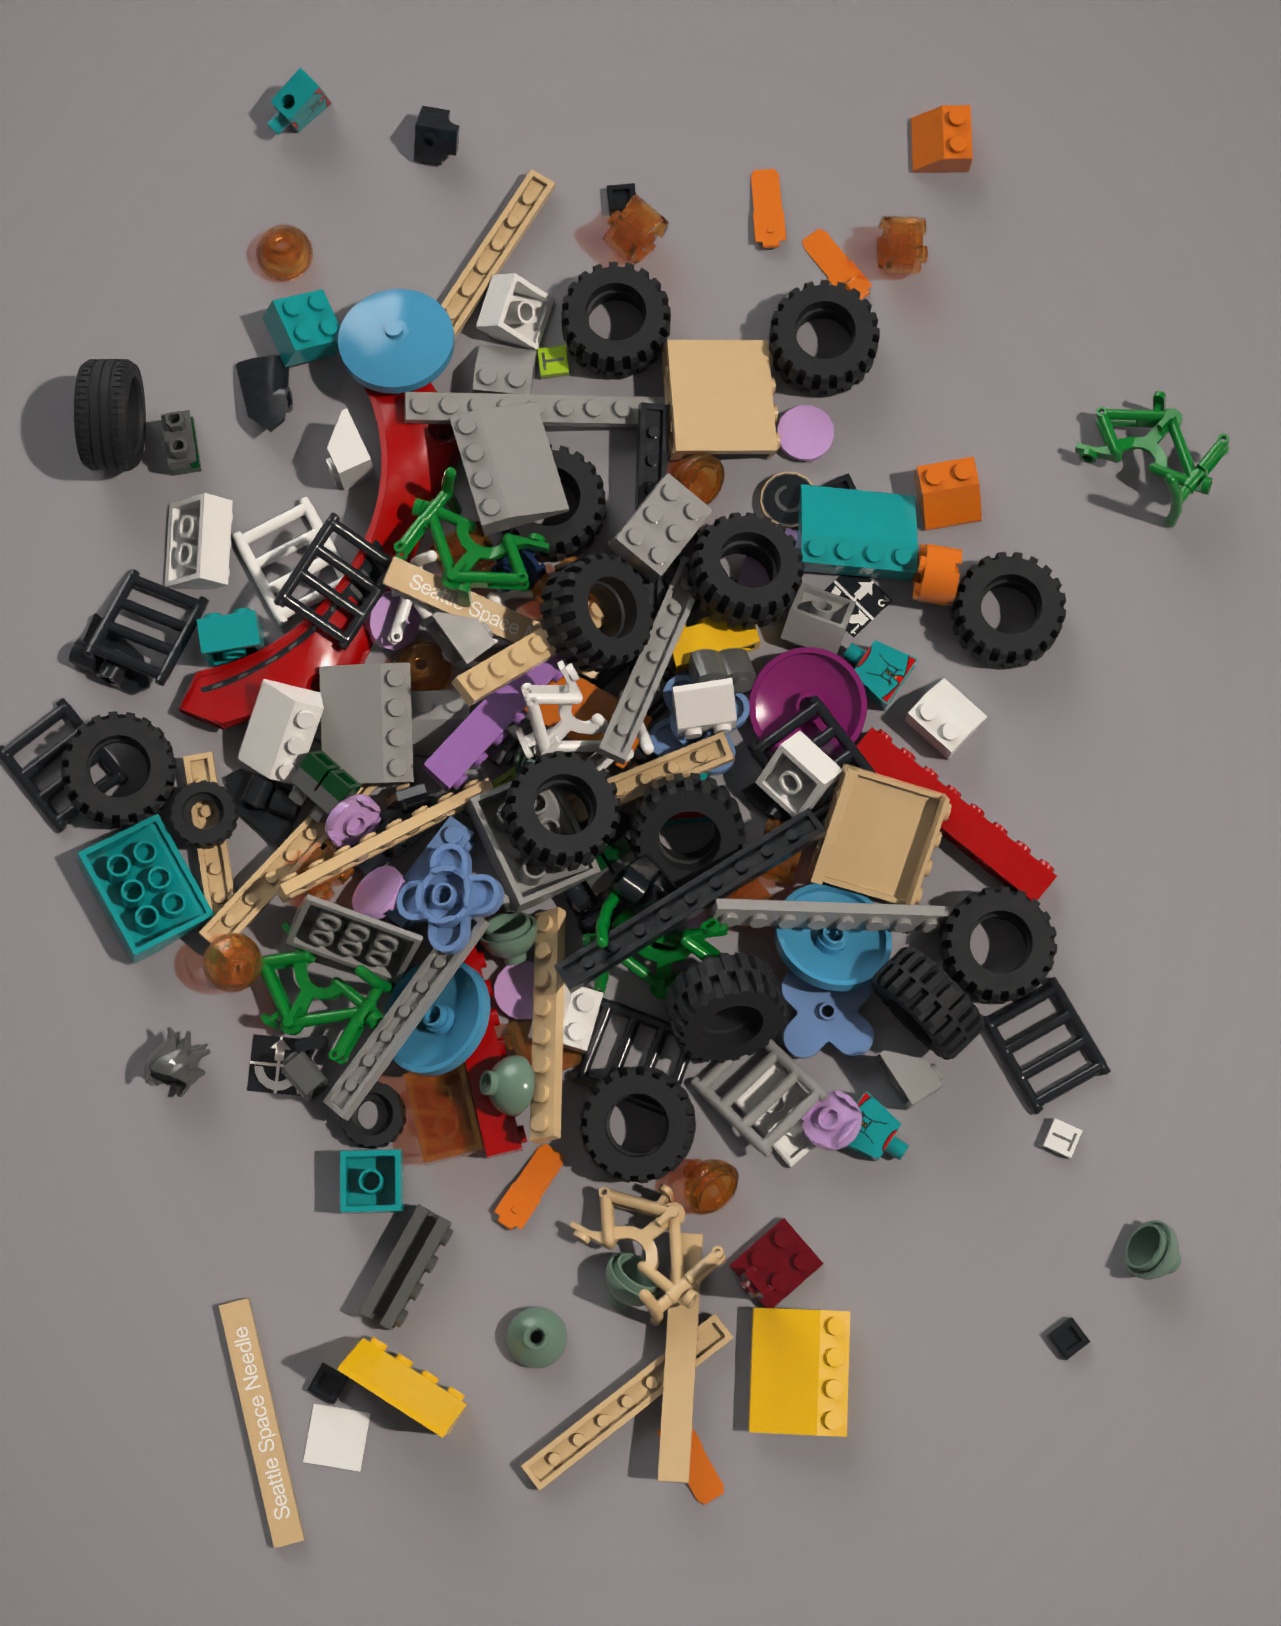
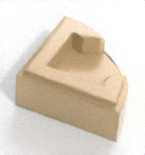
[384,783,410,809]

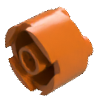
[912,543,962,607]

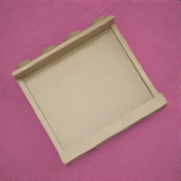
[661,340,780,460]
[807,763,951,905]

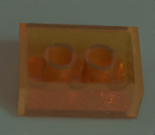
[404,1062,485,1166]

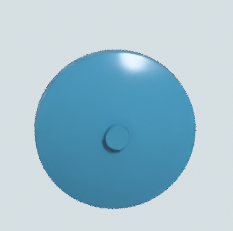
[338,289,455,394]
[773,883,892,991]
[383,962,490,1076]

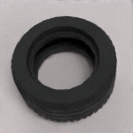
[74,359,146,471]

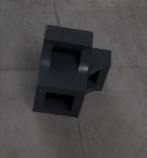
[414,106,460,165]

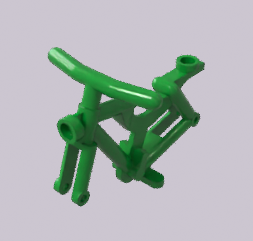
[1075,391,1229,528]
[394,467,550,607]
[583,889,728,999]
[253,922,396,1064]

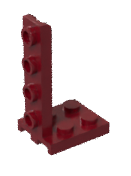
[729,1218,824,1308]

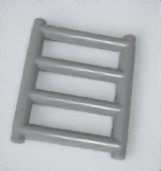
[691,1039,829,1157]

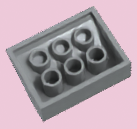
[449,402,570,536]
[319,663,414,784]
[466,781,601,914]
[286,894,423,983]

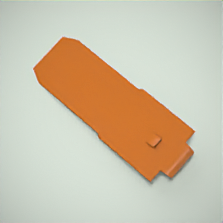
[751,169,786,248]
[802,228,873,300]
[494,1143,565,1231]
[656,1421,724,1505]

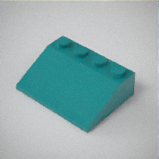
[796,484,918,581]
[77,814,215,964]

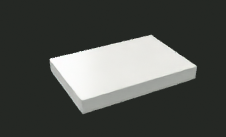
[734,1061,815,1168]

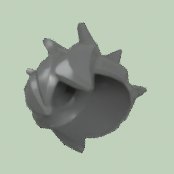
[145,1027,211,1097]

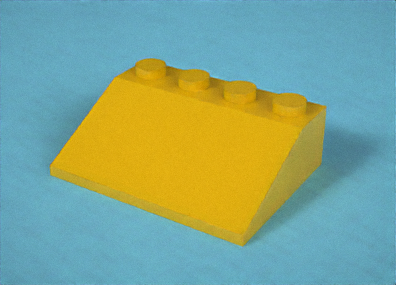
[748,1308,850,1437]
[337,1336,468,1438]

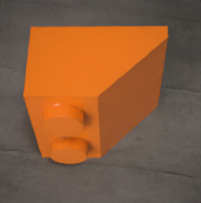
[911,105,973,173]
[914,456,982,531]

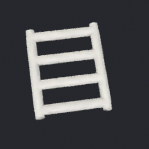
[232,497,344,626]

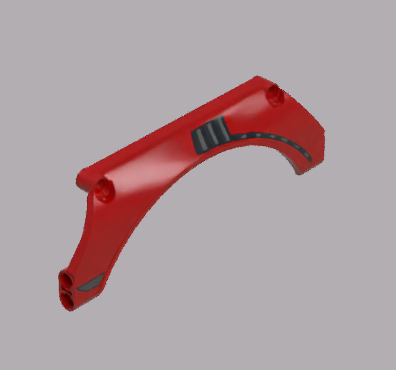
[178,382,461,730]

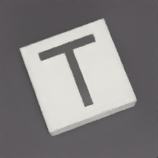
[1042,1118,1083,1159]

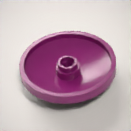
[749,647,867,760]

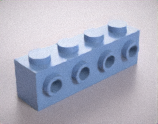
[383,815,476,930]

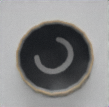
[760,472,814,529]

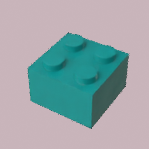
[262,289,340,367]
[196,608,266,668]
[340,1149,404,1214]

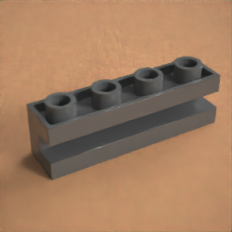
[359,1204,454,1331]

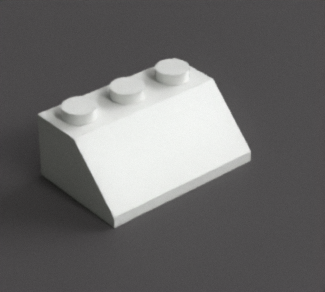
[165,493,233,590]
[238,679,324,785]

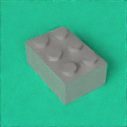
[608,473,713,583]

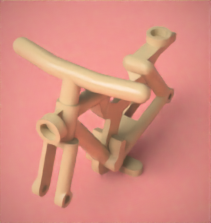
[570,1184,726,1326]

